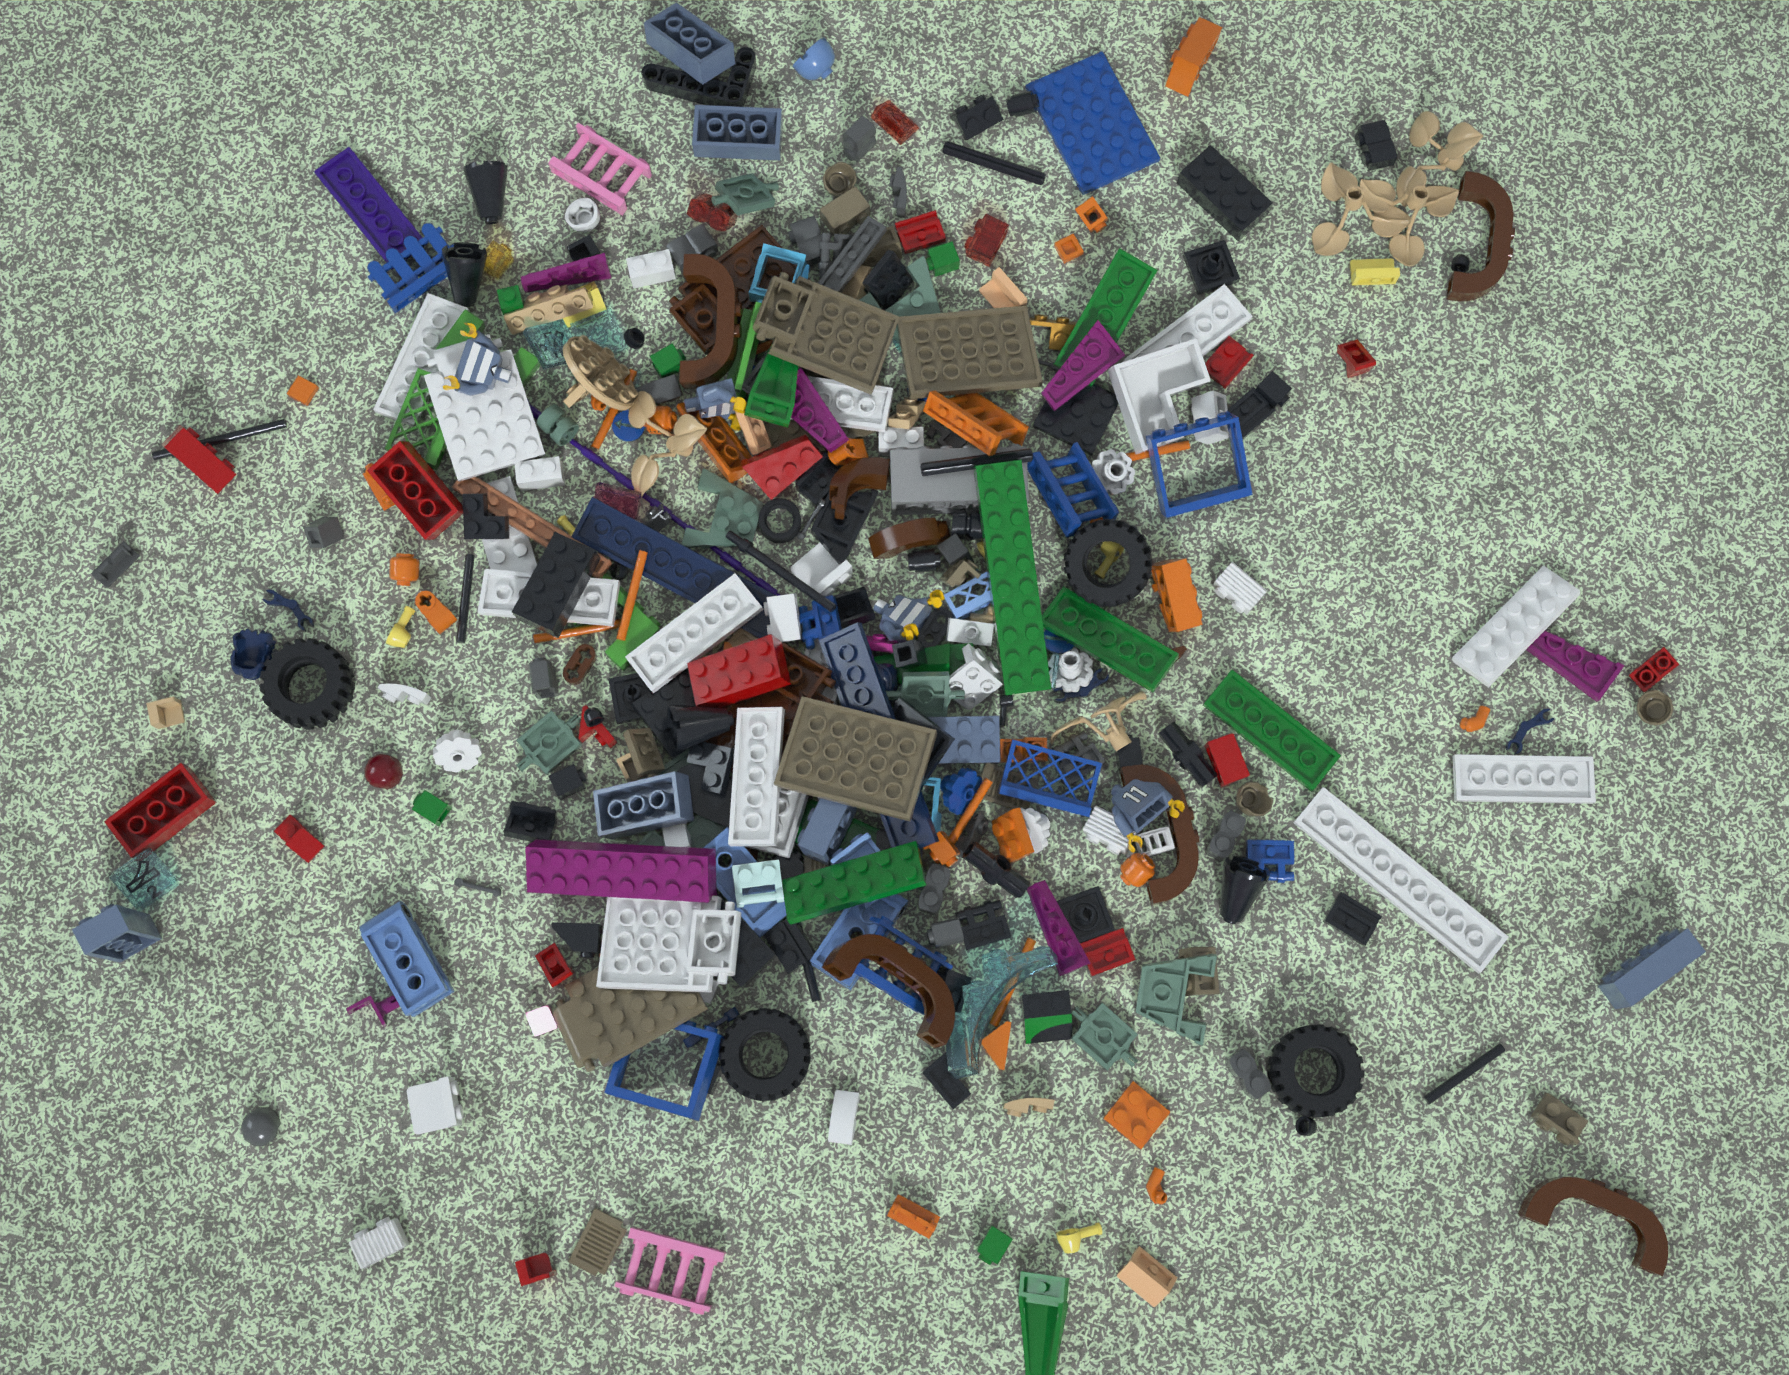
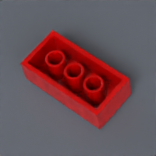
[367,441,463,540]
[687,634,791,708]
[104,763,217,861]

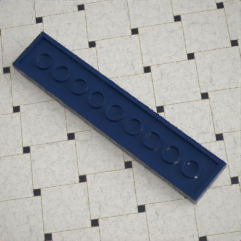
[571,497,777,638]
[819,622,939,849]

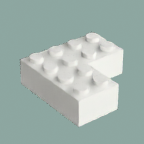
[1107,338,1211,455]

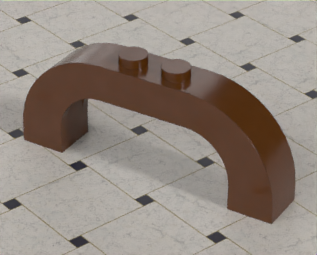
[1446,171,1515,301]
[679,254,743,389]
[1119,765,1199,906]
[821,934,955,1048]
[1518,1177,1668,1276]

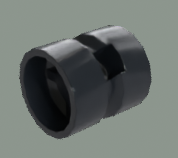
[951,509,983,541]

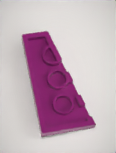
[521,253,612,293]
[1041,320,1125,411]
[791,368,849,453]
[1526,631,1625,702]
[1027,880,1090,976]

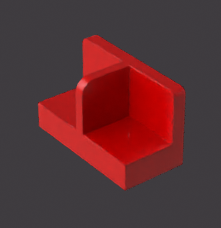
[1204,733,1250,788]
[515,1253,557,1286]

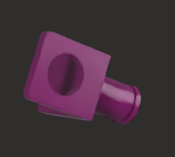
[346,994,400,1028]

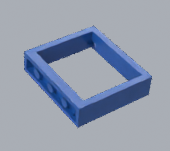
[1146,412,1253,518]
[604,1020,725,1121]

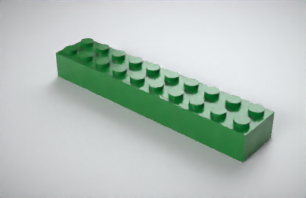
[974,460,1051,695]

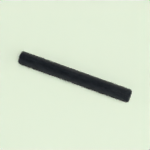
[943,141,1046,185]
[920,448,1033,476]

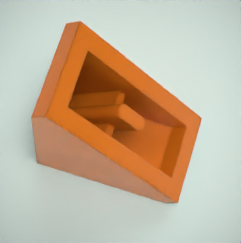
[979,1021,1011,1070]

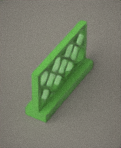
[726,302,762,398]
[385,368,447,471]

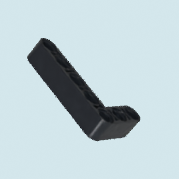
[641,47,757,107]

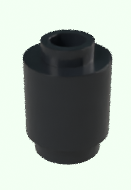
[1006,91,1040,117]
[908,548,941,573]

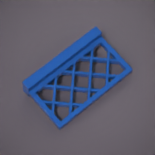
[997,739,1102,817]

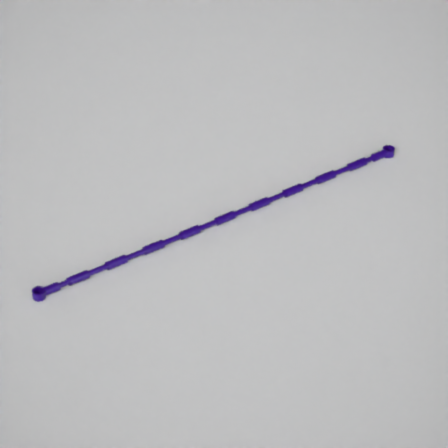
[527,398,816,628]

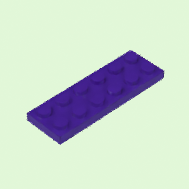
[314,147,427,270]

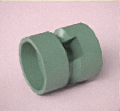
[536,404,579,447]

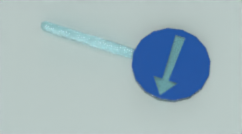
[612,371,645,442]
[1044,629,1074,690]

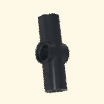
[1158,721,1218,788]
[962,842,1030,898]

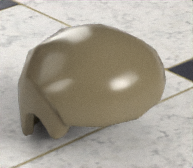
[823,162,857,197]
[1636,690,1674,726]
[1236,781,1273,817]

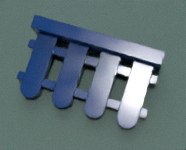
[367,223,454,314]

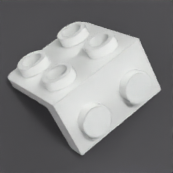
[791,543,853,597]
[949,643,1003,710]
[407,1076,464,1134]

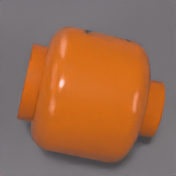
[644,406,677,435]
[389,553,420,586]
[1120,853,1155,887]

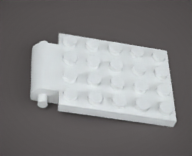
[424,334,546,482]
[596,896,741,992]

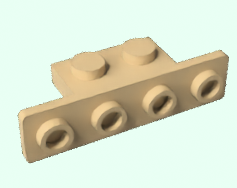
[504,285,593,335]

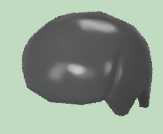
[241,1107,281,1146]

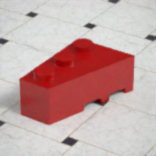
[162,425,237,494]
[740,434,823,500]

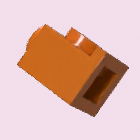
[1075,196,1109,233]
[924,831,961,868]

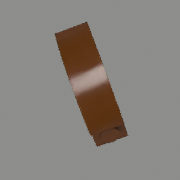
[829,457,890,520]
[868,517,951,559]

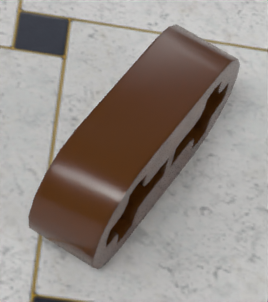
[563,644,597,685]

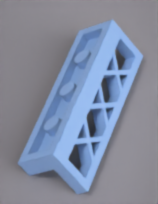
[944,572,991,620]

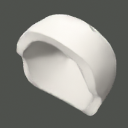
[565,198,600,232]

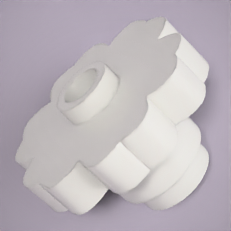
[1091,449,1135,496]
[1048,648,1093,692]
[433,730,482,772]
[1020,808,1050,854]

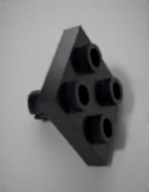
[1183,240,1240,295]
[862,250,914,310]
[608,673,650,725]
[1057,886,1115,943]

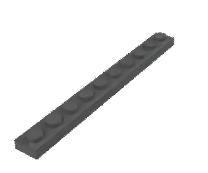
[742,216,887,394]

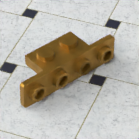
[1029,314,1079,350]

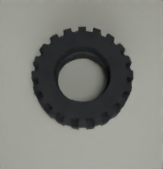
[1064,519,1153,607]
[259,638,355,730]
[719,1008,811,1101]
[1268,1024,1365,1118]

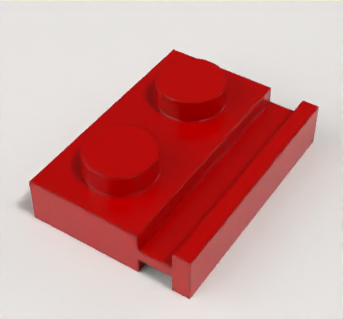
[895,210,946,254]
[1205,336,1254,389]
[1080,928,1136,977]

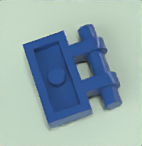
[799,595,842,650]
[1246,840,1294,883]

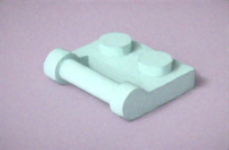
[732,859,784,908]

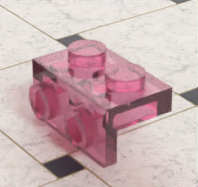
[594,482,642,519]

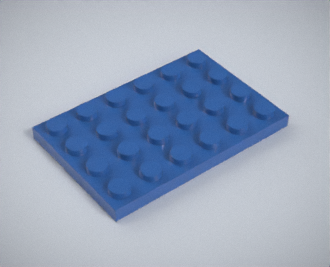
[1025,51,1160,195]

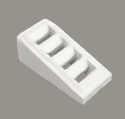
[1126,826,1175,858]

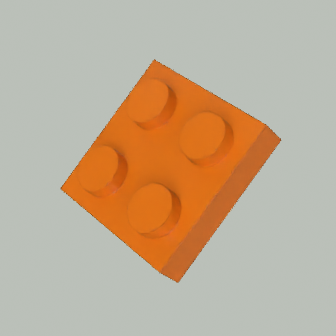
[991,807,1034,864]
[1103,1081,1170,1150]

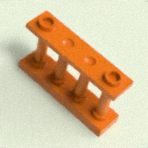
[923,390,1029,456]

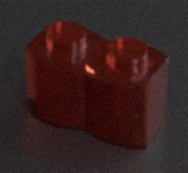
[687,193,738,231]
[964,214,1009,267]

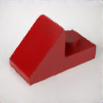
[1337,339,1376,378]
[579,705,617,749]
[274,814,325,863]
[535,942,575,987]

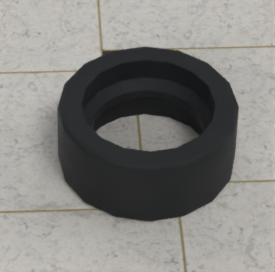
[758,498,802,544]

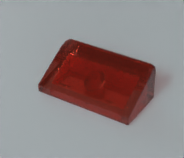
[871,100,919,145]

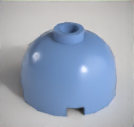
[792,37,835,80]

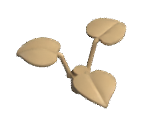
[1396,111,1484,207]
[1312,162,1411,256]
[1359,179,1459,267]
[628,391,707,497]
[1050,691,1147,751]

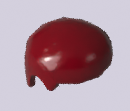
[364,754,403,790]

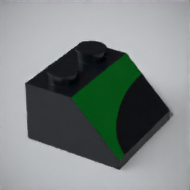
[1020,990,1073,1044]

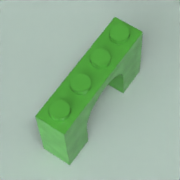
[435,309,541,387]
[573,573,661,672]

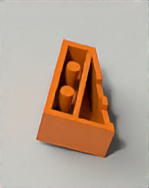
[1165,17,1223,97]
[1151,558,1202,632]

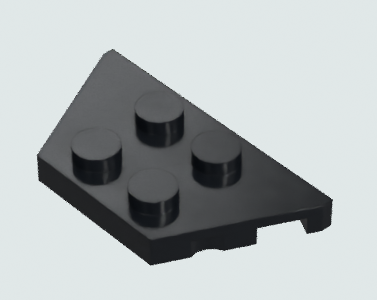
[811,490,879,565]

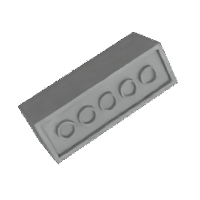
[890,444,1029,515]

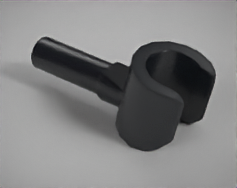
[999,695,1014,726]

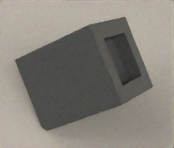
[303,517,344,548]
[937,534,974,565]

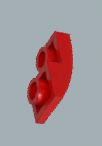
[1628,647,1679,693]

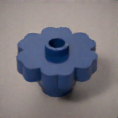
[940,768,982,815]

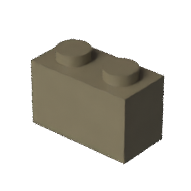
[820,186,871,236]

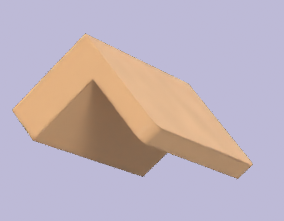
[979,267,1027,308]
[735,411,772,455]
[1117,1246,1178,1307]

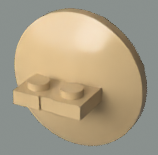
[563,335,638,410]

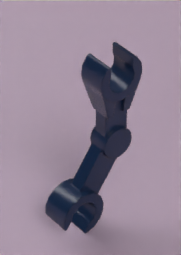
[263,589,314,632]
[1054,668,1109,703]
[1505,709,1554,755]
[683,1007,740,1048]

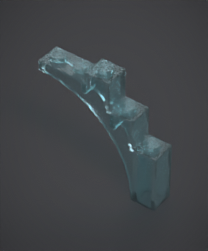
[946,946,1058,1079]

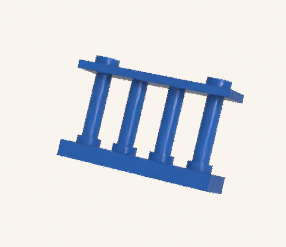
[1027,442,1119,538]
[854,916,953,1015]

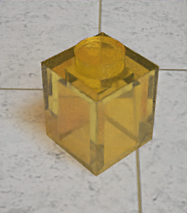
[484,240,514,280]

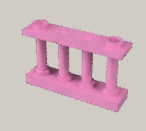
[548,123,652,216]
[614,1227,726,1315]

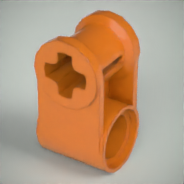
[828,438,869,466]
[415,591,457,634]

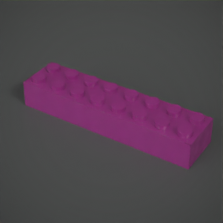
[525,840,717,903]

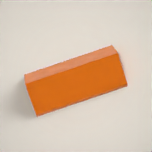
[676,402,752,484]

